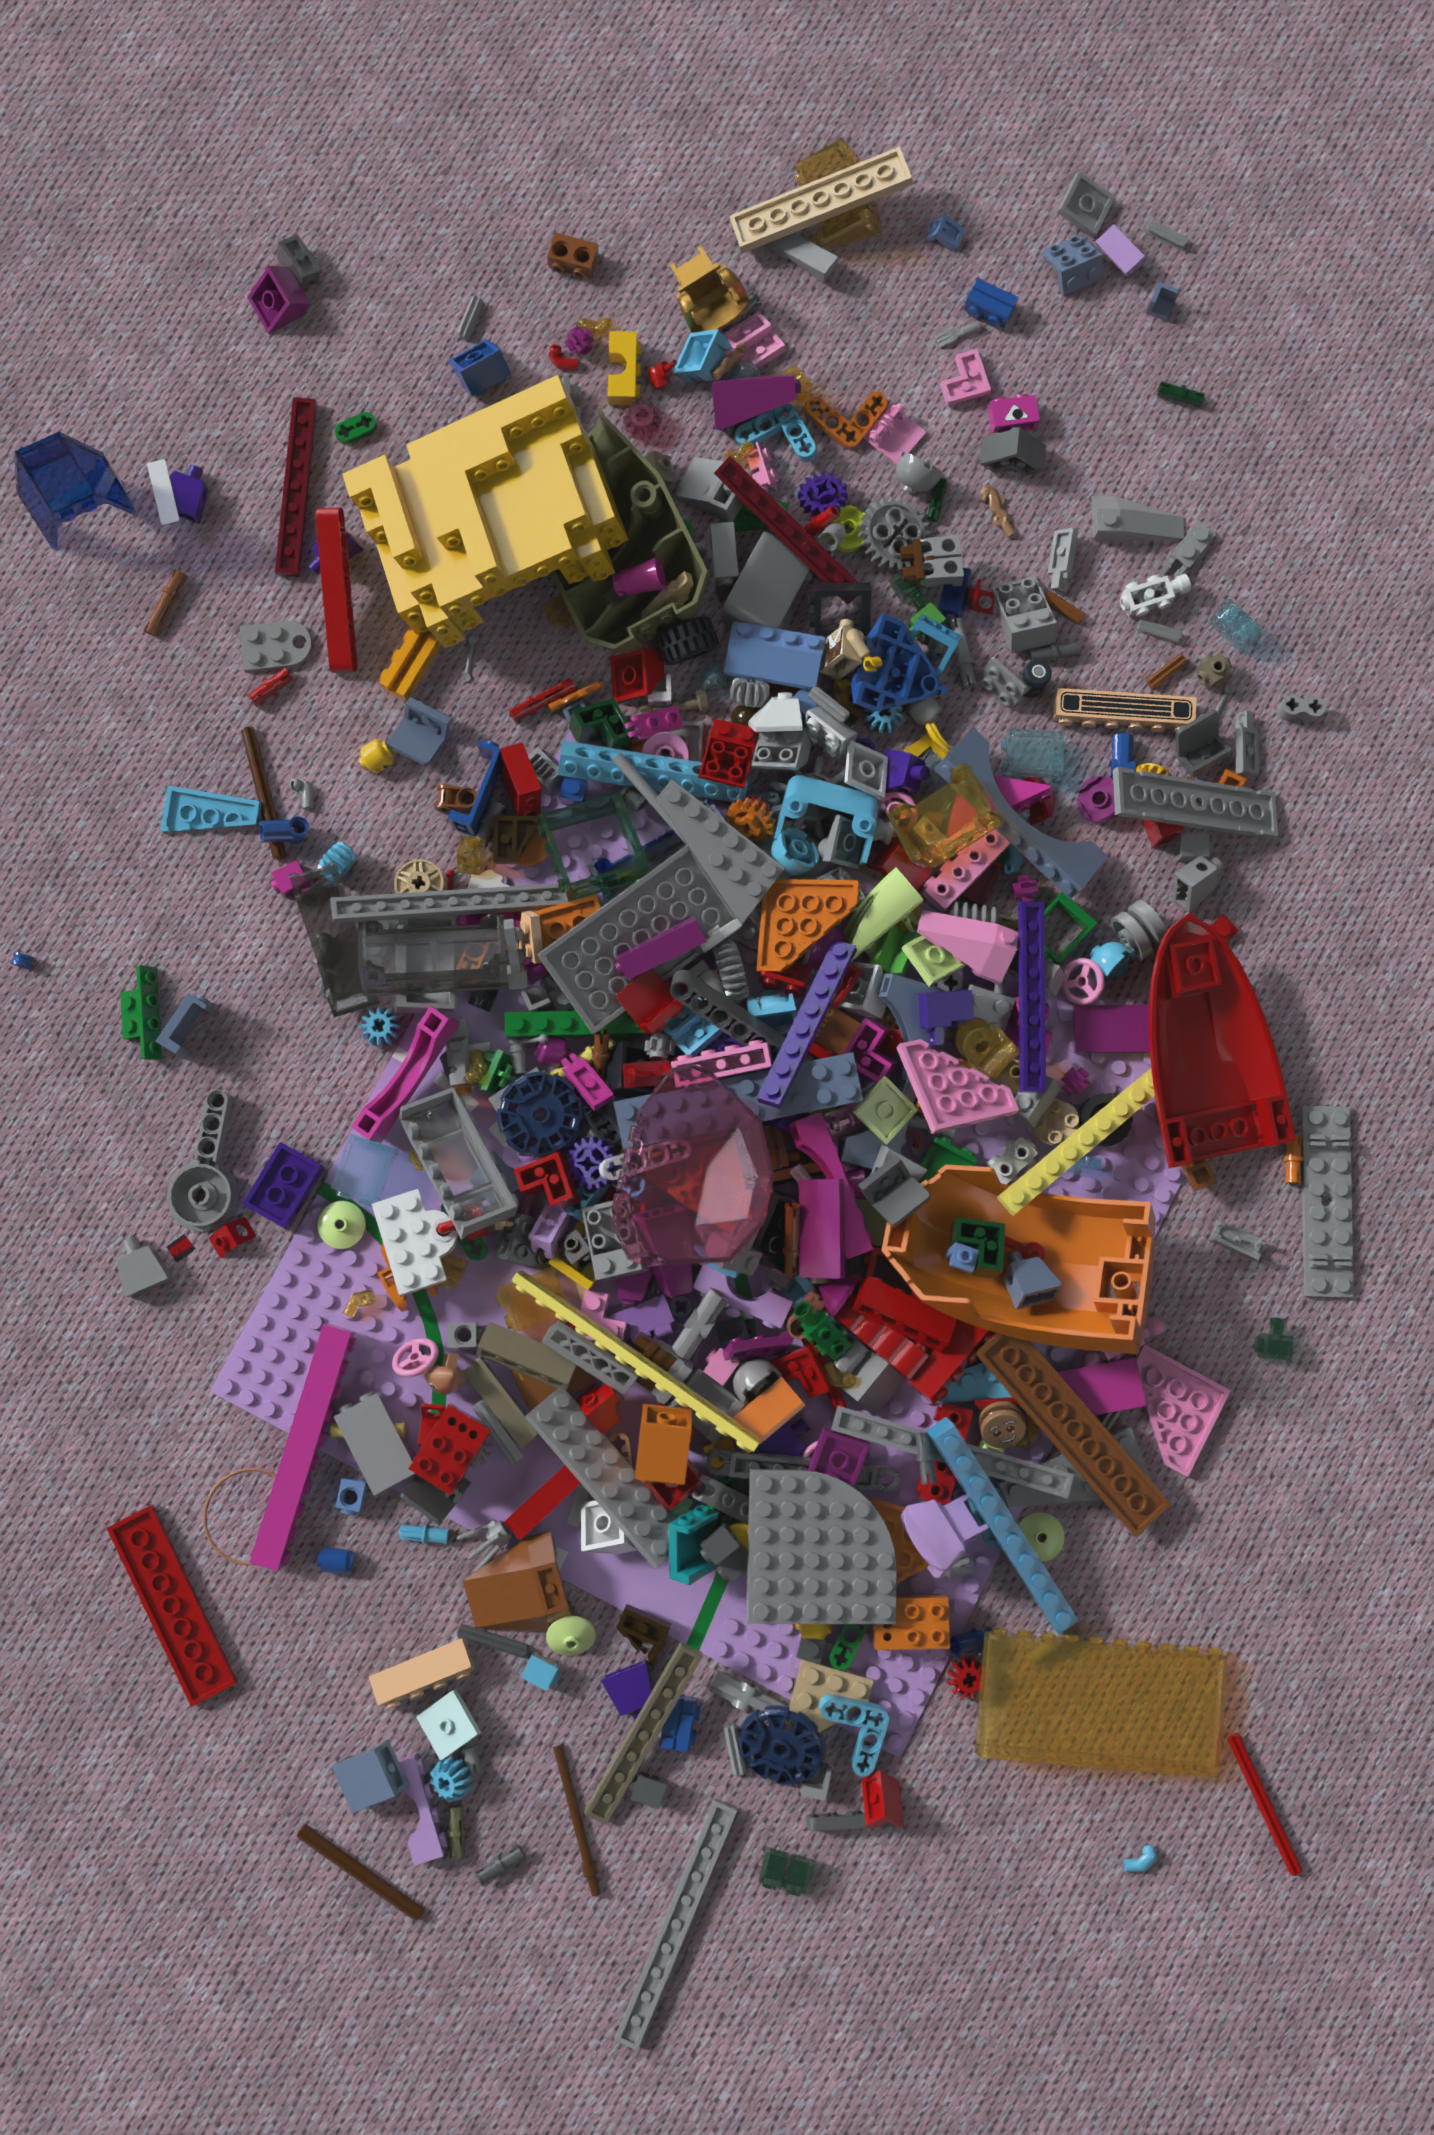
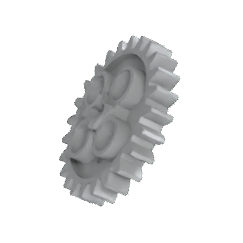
[858,496,931,572]

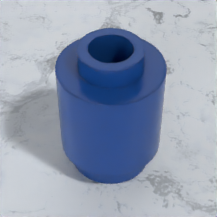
[317,1547,354,1574]

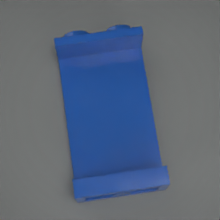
[448,740,500,837]

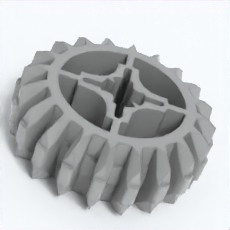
[712,940,749,1004]

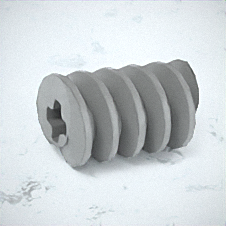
[950,900,998,924]

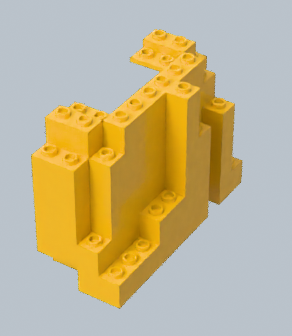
[342,375,628,648]

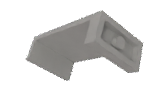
[334,1391,415,1496]

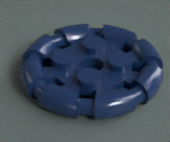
[497,1071,584,1159]
[739,1705,827,1785]

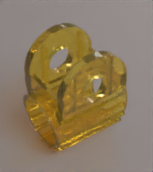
[956,1018,1019,1080]

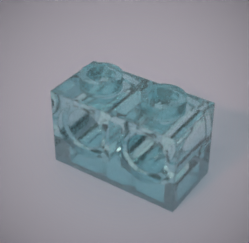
[1208,598,1263,653]

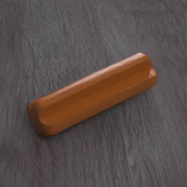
[1045,591,1085,625]
[1146,654,1187,690]

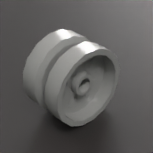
[1111,900,1167,961]

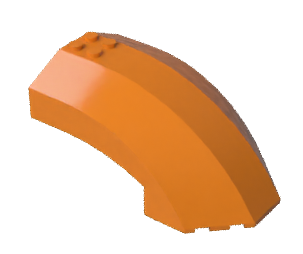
[881,1165,1156,1354]

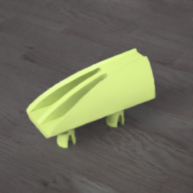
[843,867,924,959]

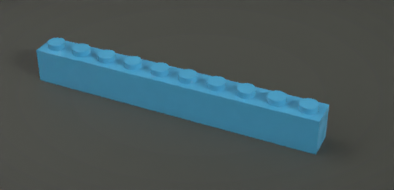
[926,1417,1079,1634]

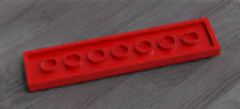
[106,1504,238,1707]

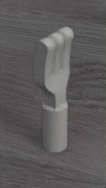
[935,322,980,348]

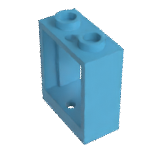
[909,614,963,680]

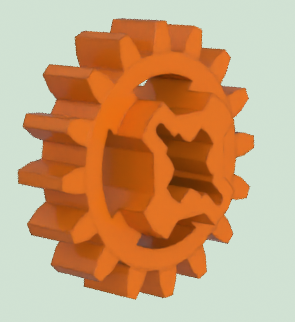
[725,797,776,845]

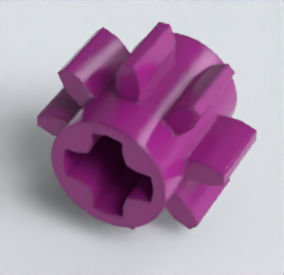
[565,326,595,356]
[1011,875,1039,902]
[1060,1067,1090,1095]

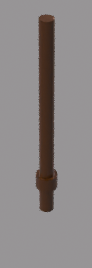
[553,1744,601,1897]

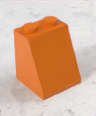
[635,1404,692,1486]

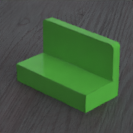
[870,924,921,975]

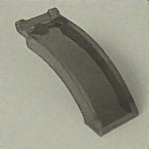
[289,861,380,1017]

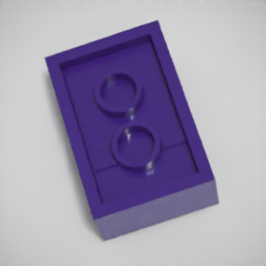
[242,1142,325,1231]

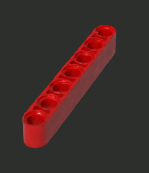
[315,507,358,673]

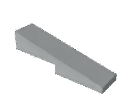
[765,233,838,283]

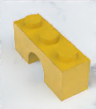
[608,331,642,406]

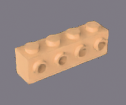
[369,1638,476,1709]

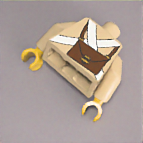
[819,619,882,692]

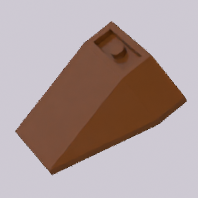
[463,1530,575,1632]

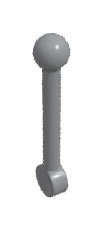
[462,635,477,682]
[1215,685,1233,713]
[509,1034,548,1045]

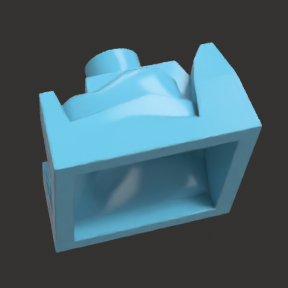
[673,329,732,383]
[747,990,797,1040]

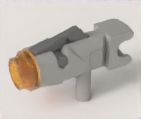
[440,1018,492,1096]

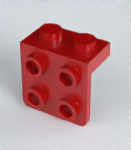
[758,963,812,998]
[616,968,684,1034]

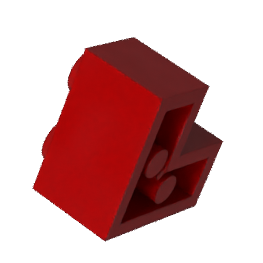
[514,1152,581,1210]

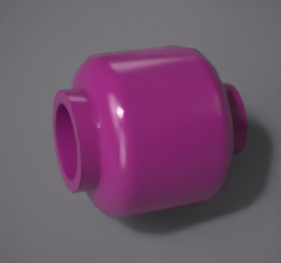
[534,1036,571,1068]

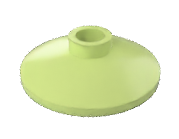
[317,1201,366,1249]
[1019,1512,1065,1562]
[546,1616,596,1656]

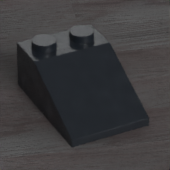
[606,1041,681,1098]
[752,1185,799,1272]

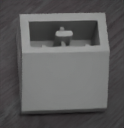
[751,728,812,770]

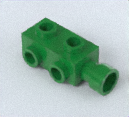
[794,1301,852,1361]

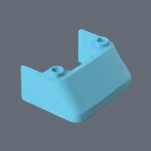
[772,775,879,866]

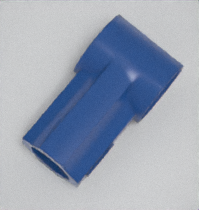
[1108,733,1135,779]
[259,816,310,844]

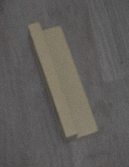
[476,1322,577,1391]
[463,1357,539,1449]

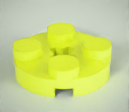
[826,505,865,553]

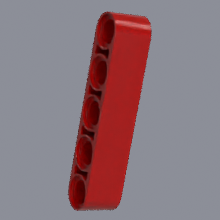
[504,1465,581,1540]

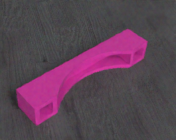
[352,1006,460,1143]
[788,1112,873,1260]

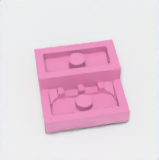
[723,311,786,375]

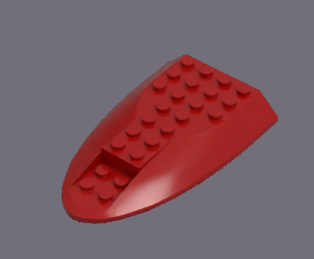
[1149,917,1296,1168]

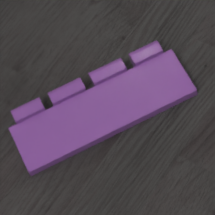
[592,1294,675,1356]

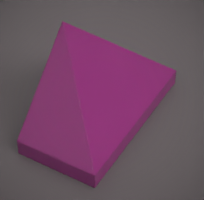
[819,1273,863,1318]

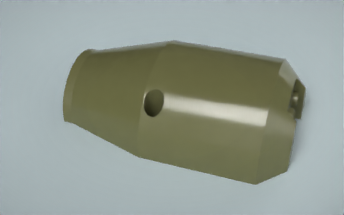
[551,407,710,652]

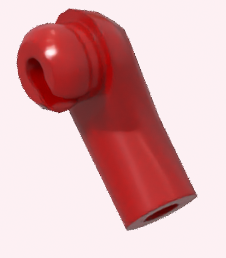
[548,344,579,371]

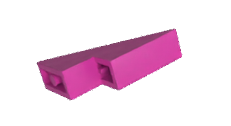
[946,776,1052,843]

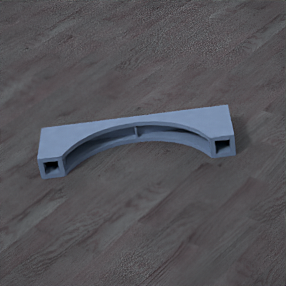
[934,727,1108,899]
[837,974,945,1169]

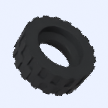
[1078,1093,1133,1147]

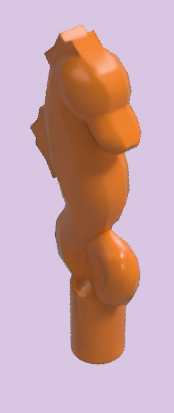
[548,681,604,713]

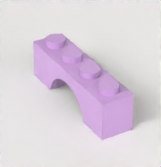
[693,1263,794,1329]
[398,1753,448,1866]

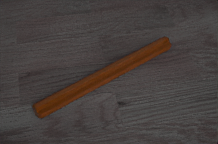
[241,726,286,860]
[297,1825,424,1921]

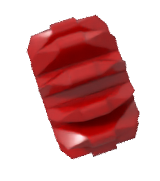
[947,1657,989,1700]

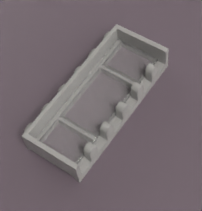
[399,1087,518,1240]

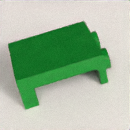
[918,1136,978,1184]

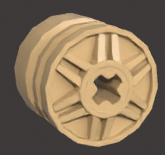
[394,859,448,893]

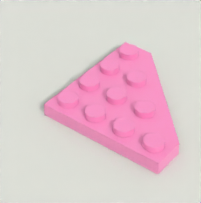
[897,1039,1019,1134]
[1136,1344,1231,1477]

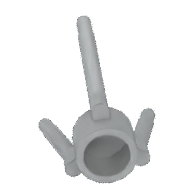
[457,1519,512,1572]

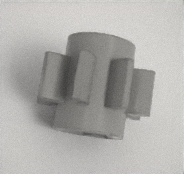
[644,1033,675,1061]

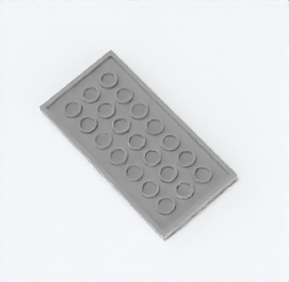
[537,845,736,1034]

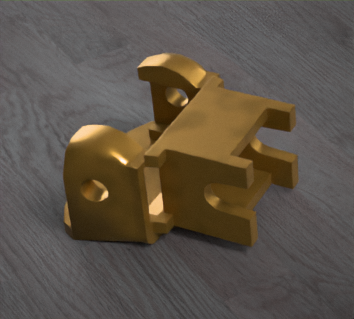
[670,245,749,333]

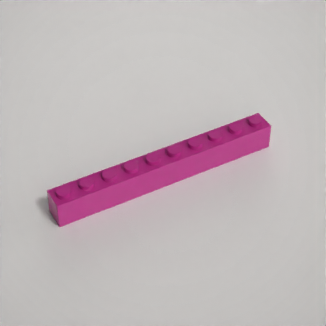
[249,1323,357,1571]

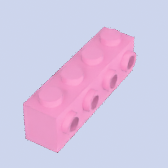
[922,824,1010,914]
[671,1040,773,1088]

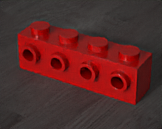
[852,1276,957,1352]
[908,1320,995,1405]
[915,1402,973,1506]

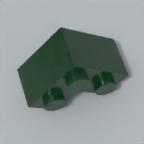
[569,698,634,751]
[950,1217,1005,1279]

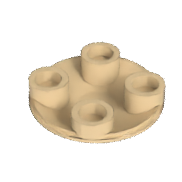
[1033,1098,1080,1146]

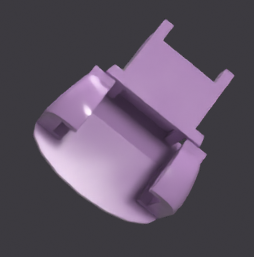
[900,1494,989,1578]

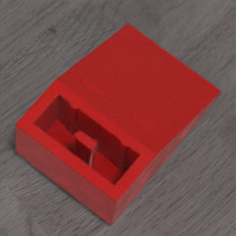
[698,718,759,789]

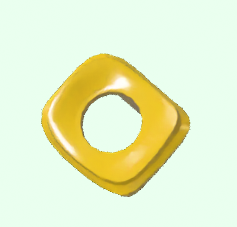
[903,723,952,760]

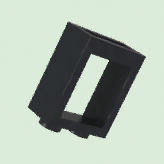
[809,582,872,636]

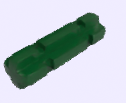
[927,478,947,522]

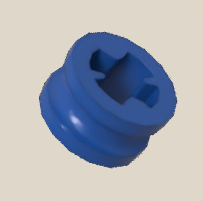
[10,952,35,969]

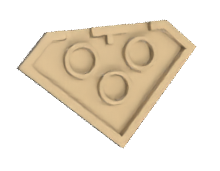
[785,1660,874,1740]

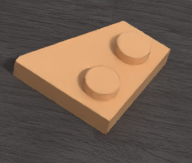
[519,911,543,964]

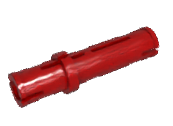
[508,677,576,723]

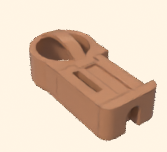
[786,1290,825,1339]

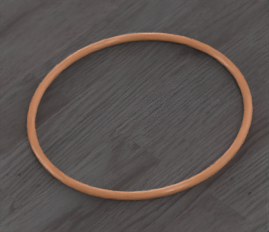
[203,1468,299,1566]

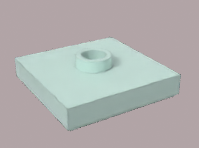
[416,1689,481,1761]

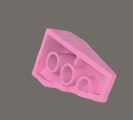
[917,910,1018,985]

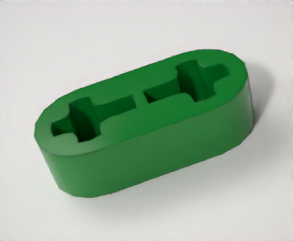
[334,412,377,445]

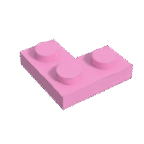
[940,349,991,406]
[576,1290,628,1342]

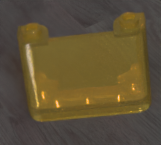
[795,137,884,250]
[887,763,1005,869]

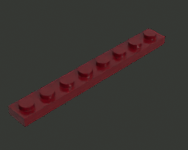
[275,397,317,577]
[714,455,859,605]

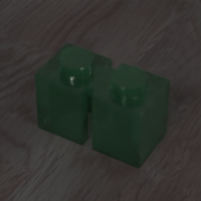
[758,1846,814,1896]

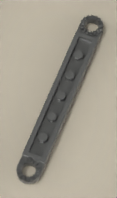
[705,1448,900,1492]

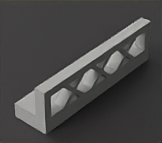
[542,1320,639,1395]

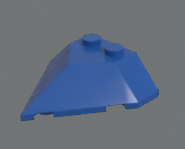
[851,614,950,712]

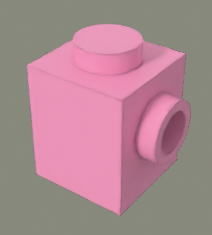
[703,1347,740,1386]

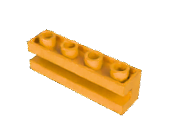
[379,629,441,702]

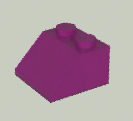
[247,266,311,334]

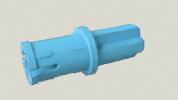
[399,1524,449,1545]

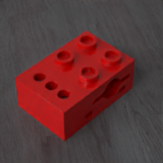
[408,1404,493,1495]

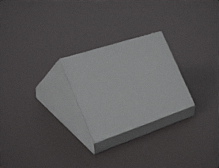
[837,1347,905,1416]

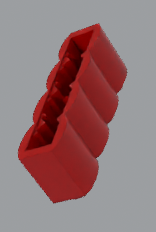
[834,1294,929,1379]

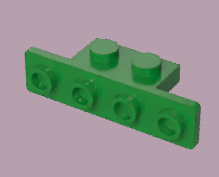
[120,965,162,1061]

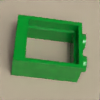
[1044,892,1097,965]

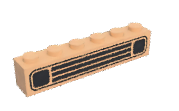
[1053,688,1197,733]

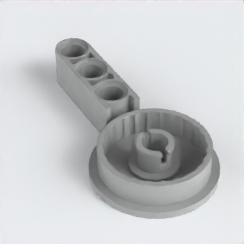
[167,1090,239,1232]

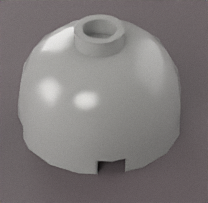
[896,452,943,495]
[733,1358,782,1406]

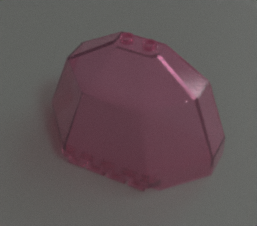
[611,1063,774,1267]

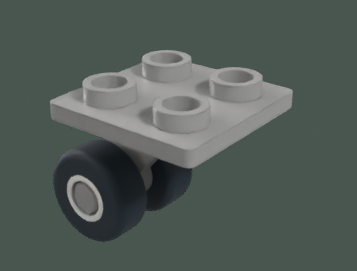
[979,657,1052,710]

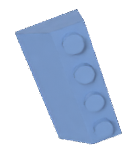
[724,621,825,690]

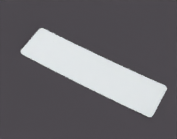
[147,459,179,525]

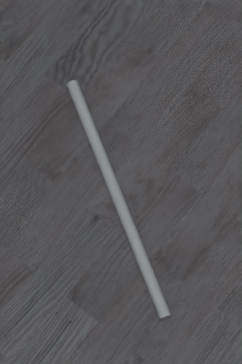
[612,753,761,929]

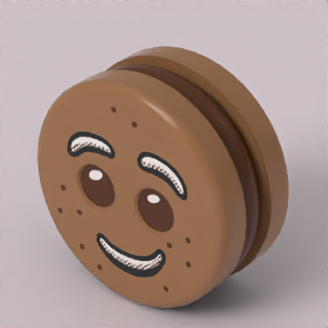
[978,1401,1026,1448]

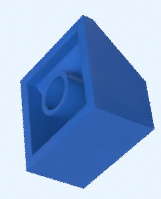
[448,339,511,397]

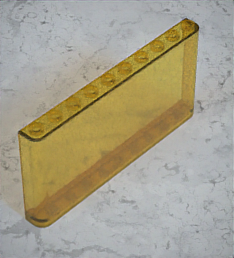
[975,1628,1228,1778]

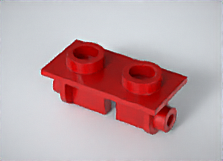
[623,1060,674,1088]

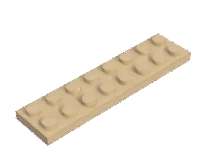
[730,146,913,253]

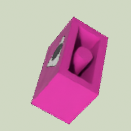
[987,394,1040,434]

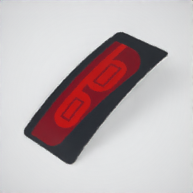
[166,1234,196,1262]

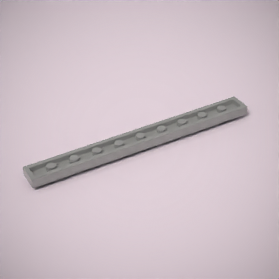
[330,883,572,924]
[831,1406,1074,1499]
[614,1798,737,2051]

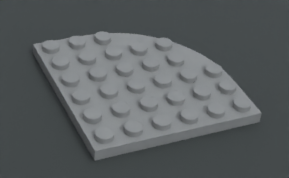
[746,1469,896,1624]

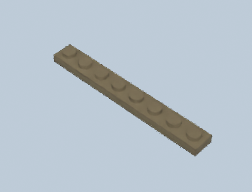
[584,1642,703,1825]

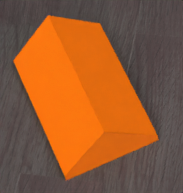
[733,1377,806,1453]

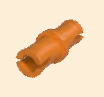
[1284,1135,1303,1184]

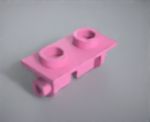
[746,442,778,492]

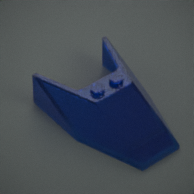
[14,431,136,549]

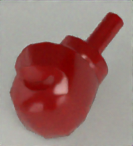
[648,360,677,390]

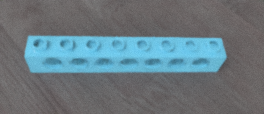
[558,741,748,803]

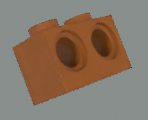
[547,232,599,279]

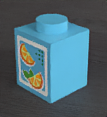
[520,1652,561,1691]

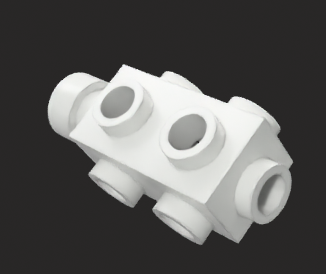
[1120,574,1191,617]
[986,1137,1038,1185]

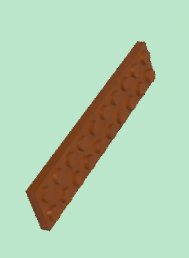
[975,1333,1171,1537]

